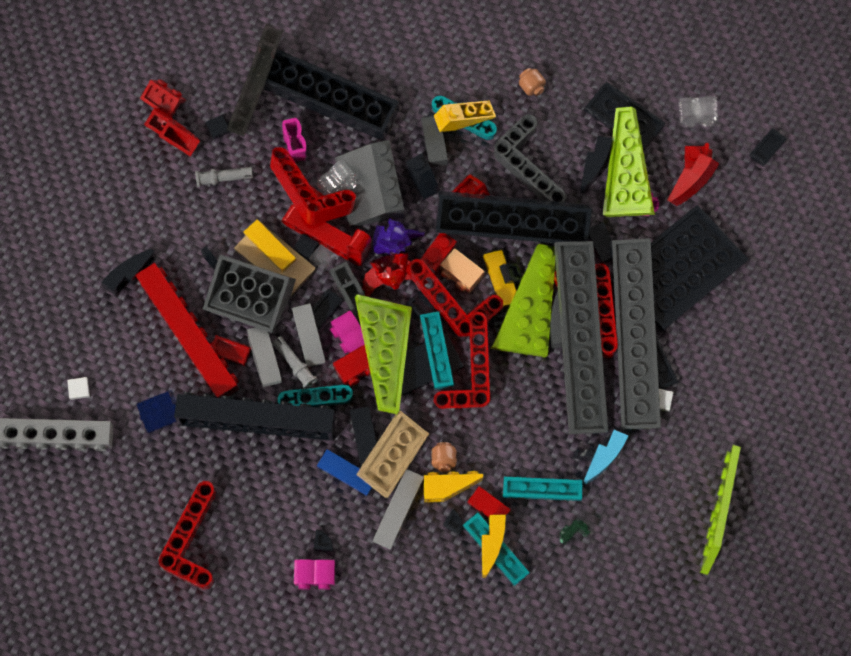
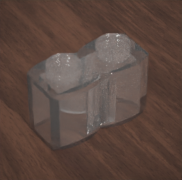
[678,97,718,127]
[315,159,360,196]

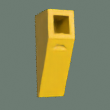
[434,100,496,132]
[424,471,483,502]

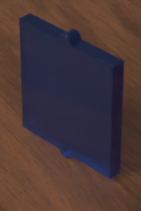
[136,391,177,433]

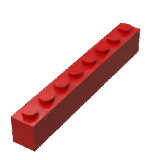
[136,263,239,398]

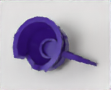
[373,218,425,255]

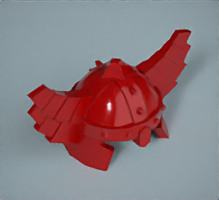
[362,253,429,296]

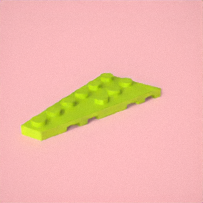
[603,107,655,217]
[490,244,555,357]
[355,295,412,414]
[700,445,741,575]

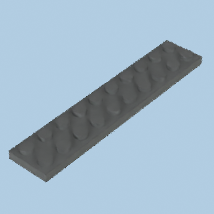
[612,238,661,430]
[554,241,608,435]

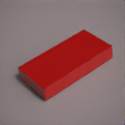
[213,335,252,366]
[467,486,511,519]

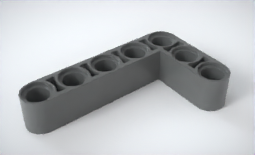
[494,115,566,202]

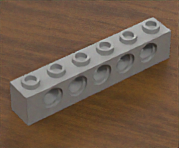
[0,418,114,451]

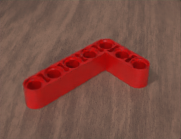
[270,147,356,225]
[281,205,371,266]
[406,259,503,337]
[554,264,618,359]
[433,312,490,409]
[159,481,216,590]

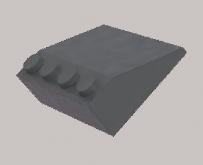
[335,140,404,228]
[203,255,296,333]

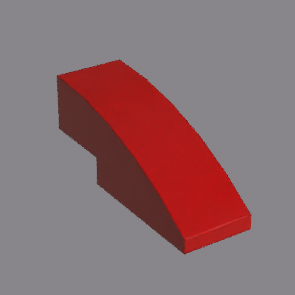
[144,107,201,157]
[667,153,719,206]

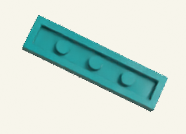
[420,311,454,390]
[503,477,582,501]
[463,513,530,587]

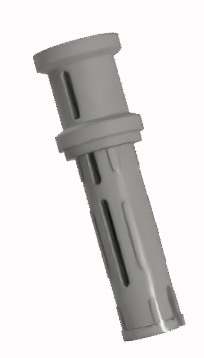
[195,167,253,187]
[272,336,318,389]

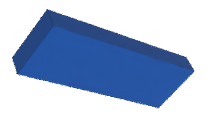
[317,449,372,496]

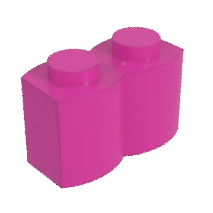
[282,118,306,162]
[330,311,364,354]
[294,560,335,590]

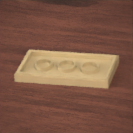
[234,221,316,296]
[356,411,429,498]

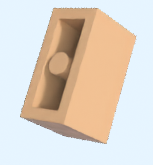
[440,248,484,294]

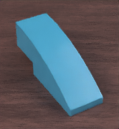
[583,430,628,485]

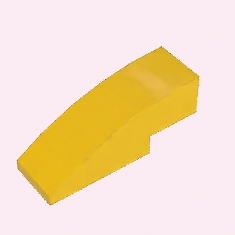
[481,515,506,578]

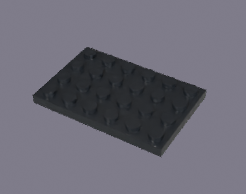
[612,204,749,331]

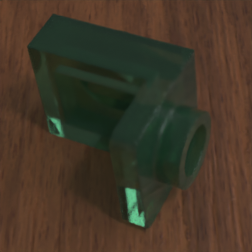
[559,519,590,545]

